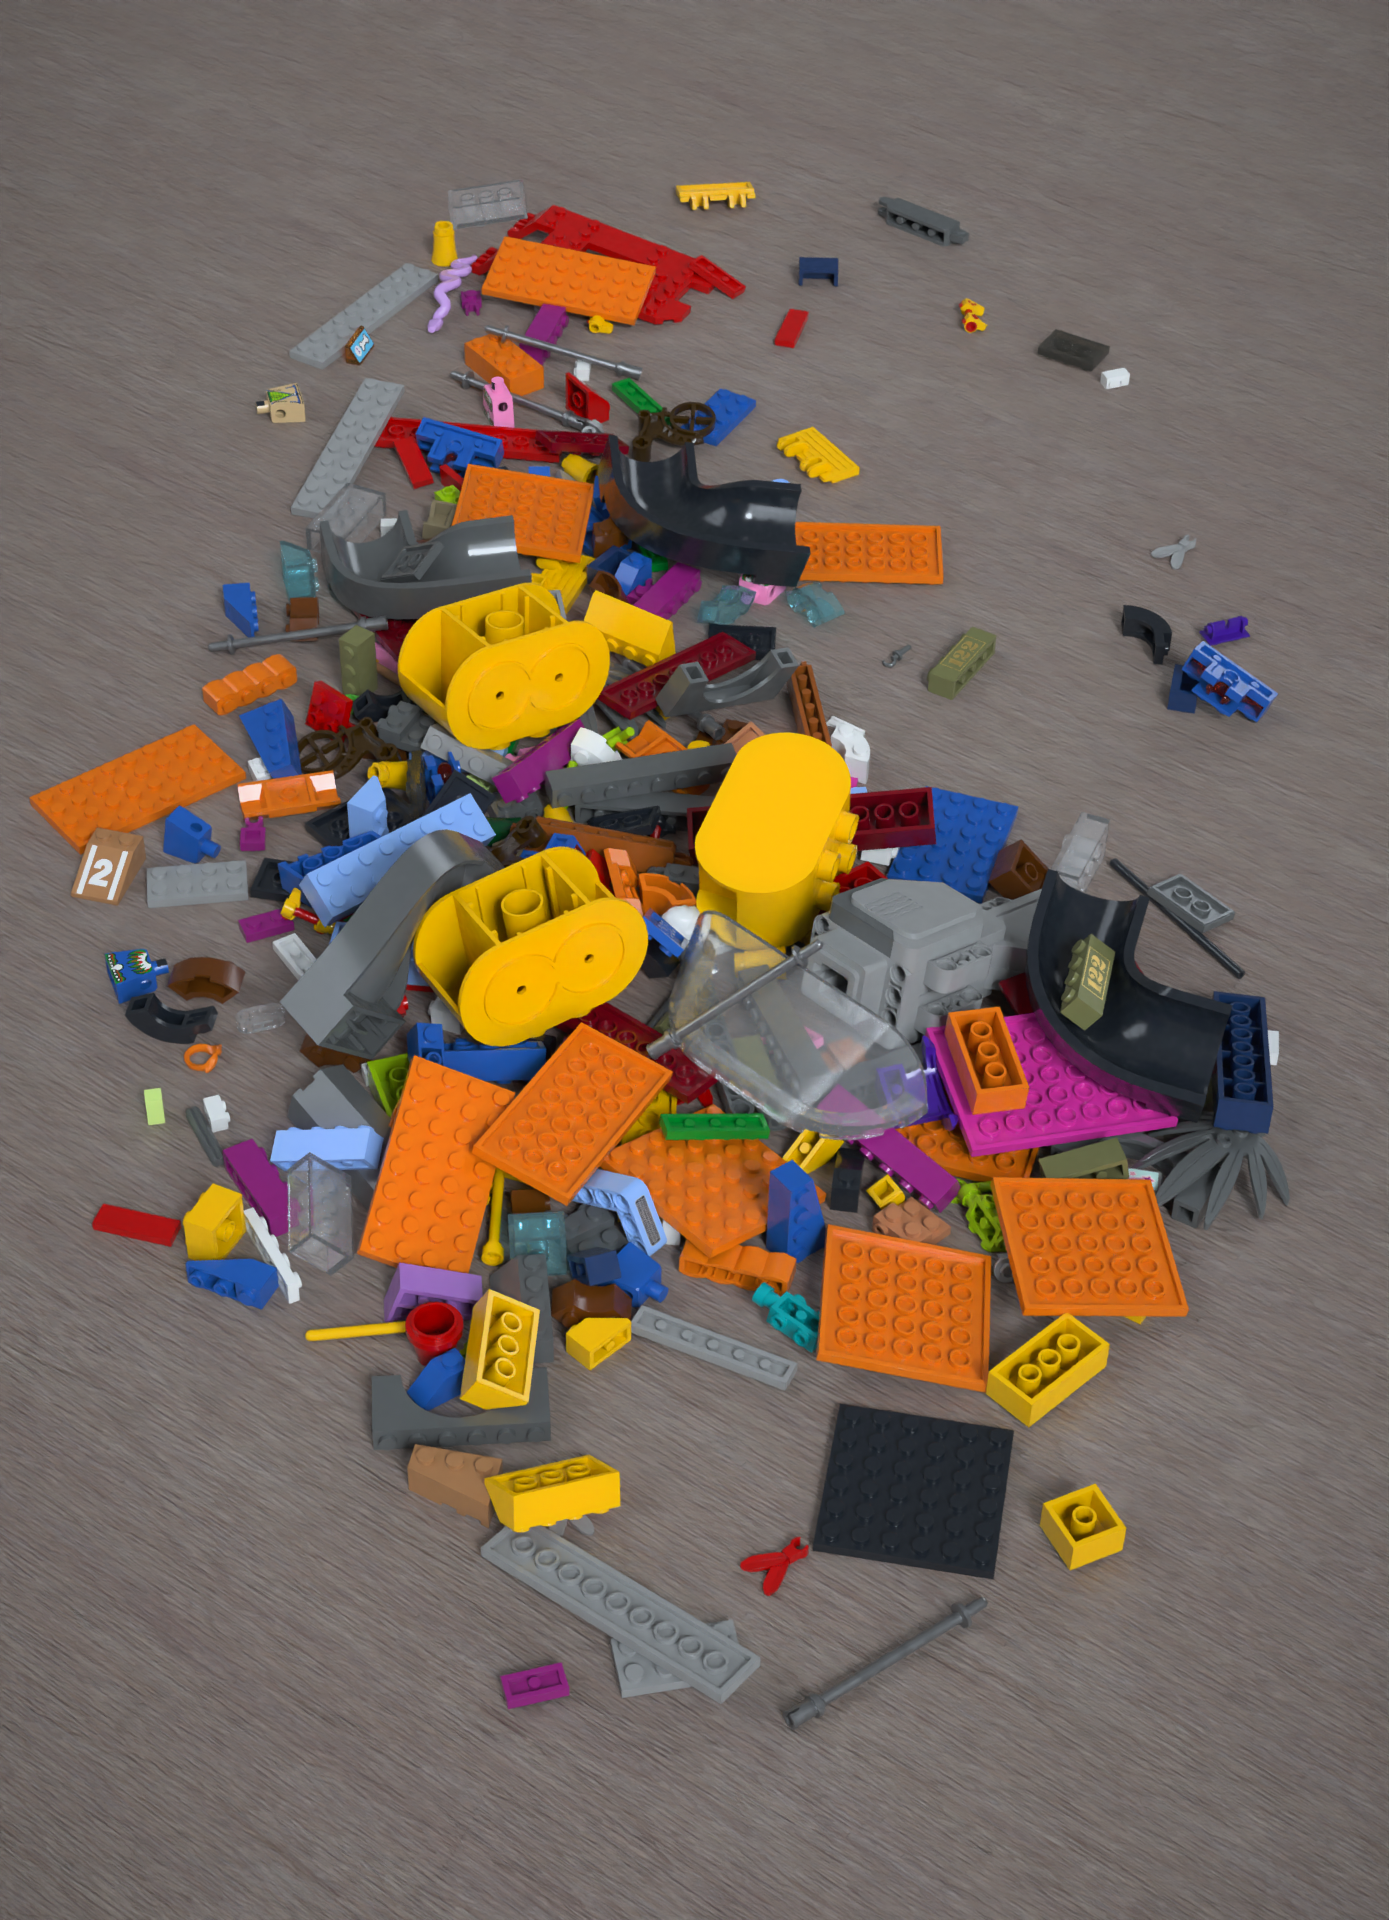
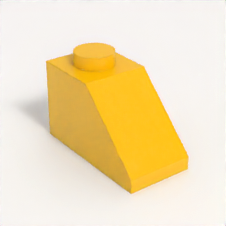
[782,1119,844,1174]
[566,1318,631,1371]

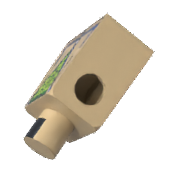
[255,383,306,423]

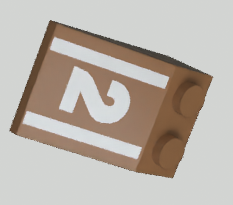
[71,827,146,906]

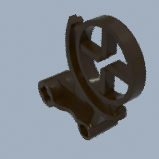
[632,402,716,462]
[298,717,402,780]
[485,816,547,868]

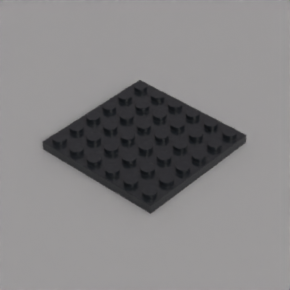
[813,1403,1014,1580]

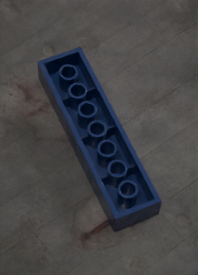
[1211,991,1274,1134]

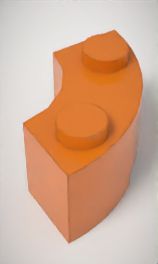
[639,873,696,915]

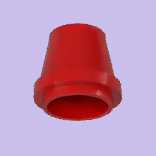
[405,1302,464,1367]

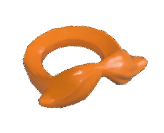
[184,1044,222,1073]

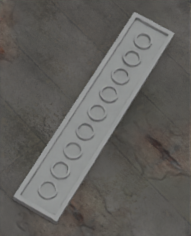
[289,263,438,370]
[291,378,405,522]
[481,1525,760,1704]

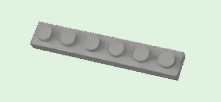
[631,1305,798,1391]

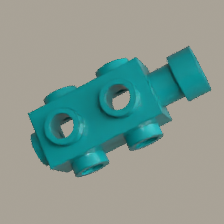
[752,1282,820,1353]

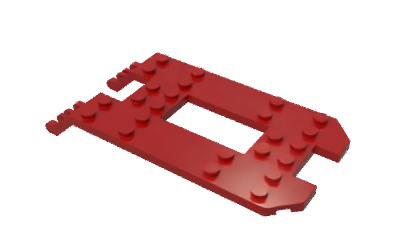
[470,205,715,325]

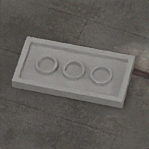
[146,860,249,908]
[610,1619,739,1698]

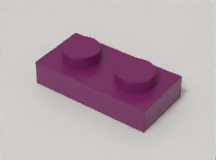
[238,908,295,943]
[500,1662,570,1709]

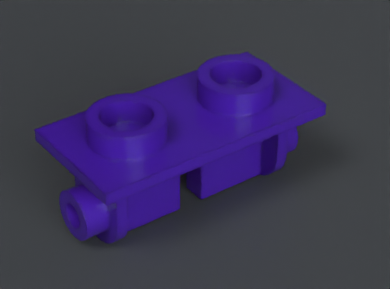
[1199,616,1250,646]

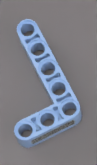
[572,1169,667,1257]

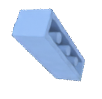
[270,1125,384,1171]

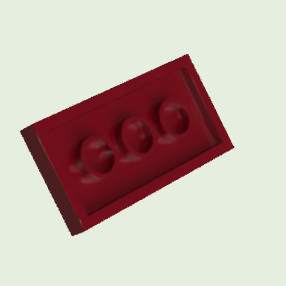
[535,430,629,456]

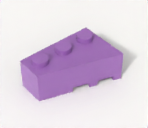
[384,1262,483,1323]

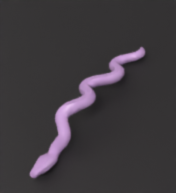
[428,254,478,333]

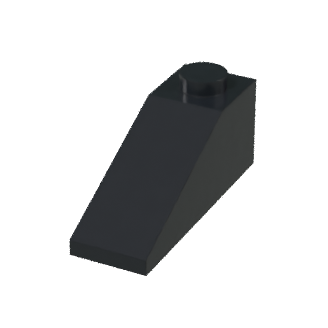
[830,1148,865,1213]

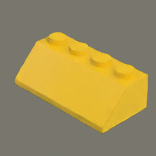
[584,590,676,667]
[460,1289,540,1410]
[484,1454,620,1532]

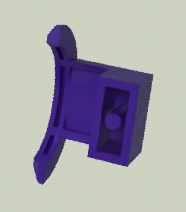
[874,1036,959,1131]

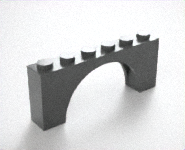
[655,647,799,717]
[1050,1132,1221,1229]
[372,1367,551,1450]

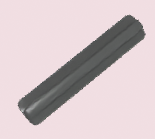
[185,1106,224,1167]

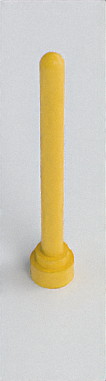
[481,1167,505,1266]
[305,1321,406,1341]

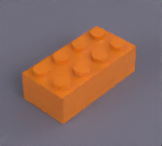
[464,334,544,396]
[944,1006,1029,1115]

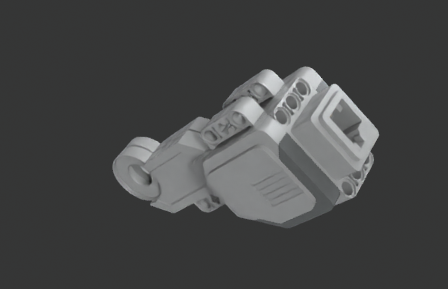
[802,878,1042,1050]

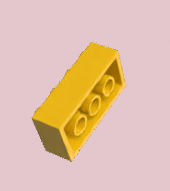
[986,1313,1110,1427]

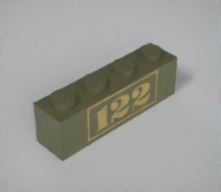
[927,626,996,700]
[1060,934,1115,1030]

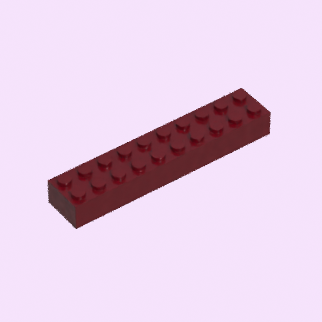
[687,787,936,865]

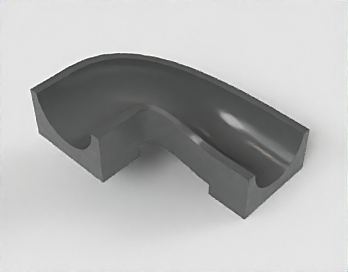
[319,510,532,619]
[280,829,505,1060]

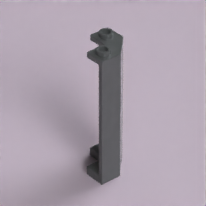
[287,1064,392,1211]

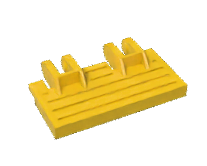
[676,182,755,210]
[776,427,860,483]
[531,555,597,615]

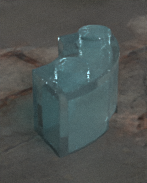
[785,582,845,628]
[697,585,756,625]

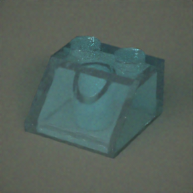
[280,541,319,603]
[508,1211,567,1276]

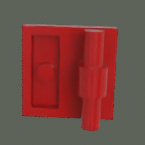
[305,681,356,743]

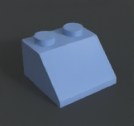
[347,775,389,838]

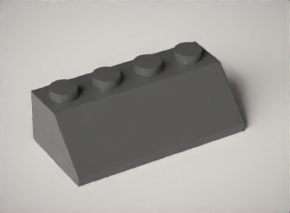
[490,1253,554,1364]

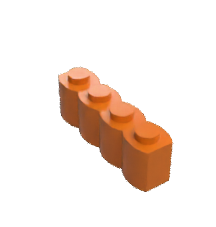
[202,654,297,715]
[679,1239,797,1296]

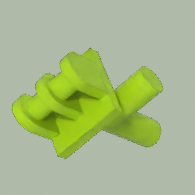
[602,726,635,753]

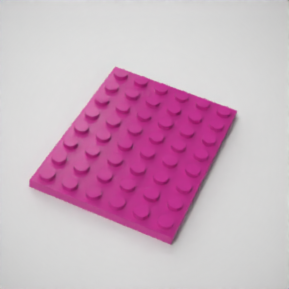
[925,1013,1178,1157]

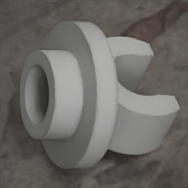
[581,419,604,433]
[993,1253,1014,1283]

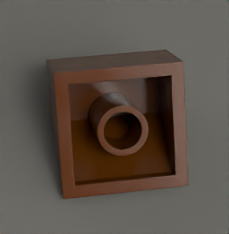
[988,839,1049,900]

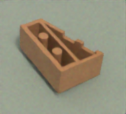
[407,1444,503,1528]

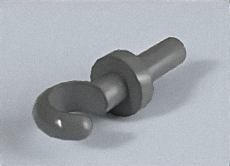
[882,644,911,668]

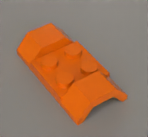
[615,720,710,795]
[237,770,341,821]
[604,848,646,917]

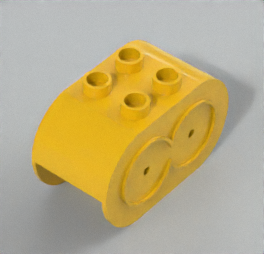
[398,583,610,750]
[695,733,859,951]
[413,847,648,1046]

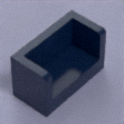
[799,257,839,287]
[587,545,632,585]
[1167,664,1199,714]
[566,1247,621,1286]

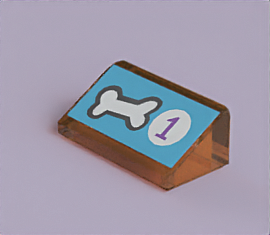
[345,325,374,366]

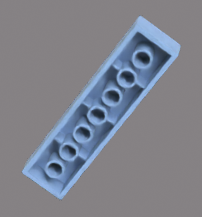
[299,793,496,927]

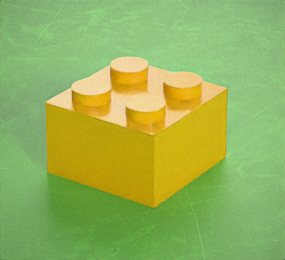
[183,1183,246,1261]
[1040,1483,1126,1570]

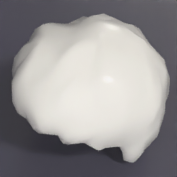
[662,905,704,947]

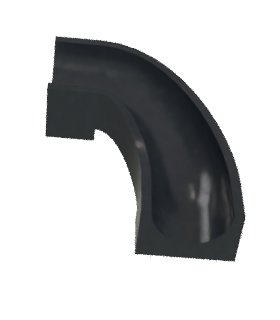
[597,435,811,587]
[1025,869,1233,1123]

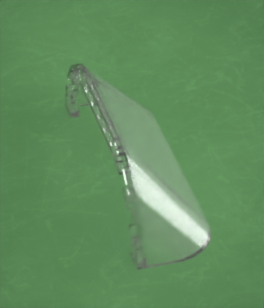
[668,910,928,1140]

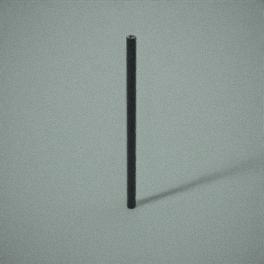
[1110,858,1245,979]

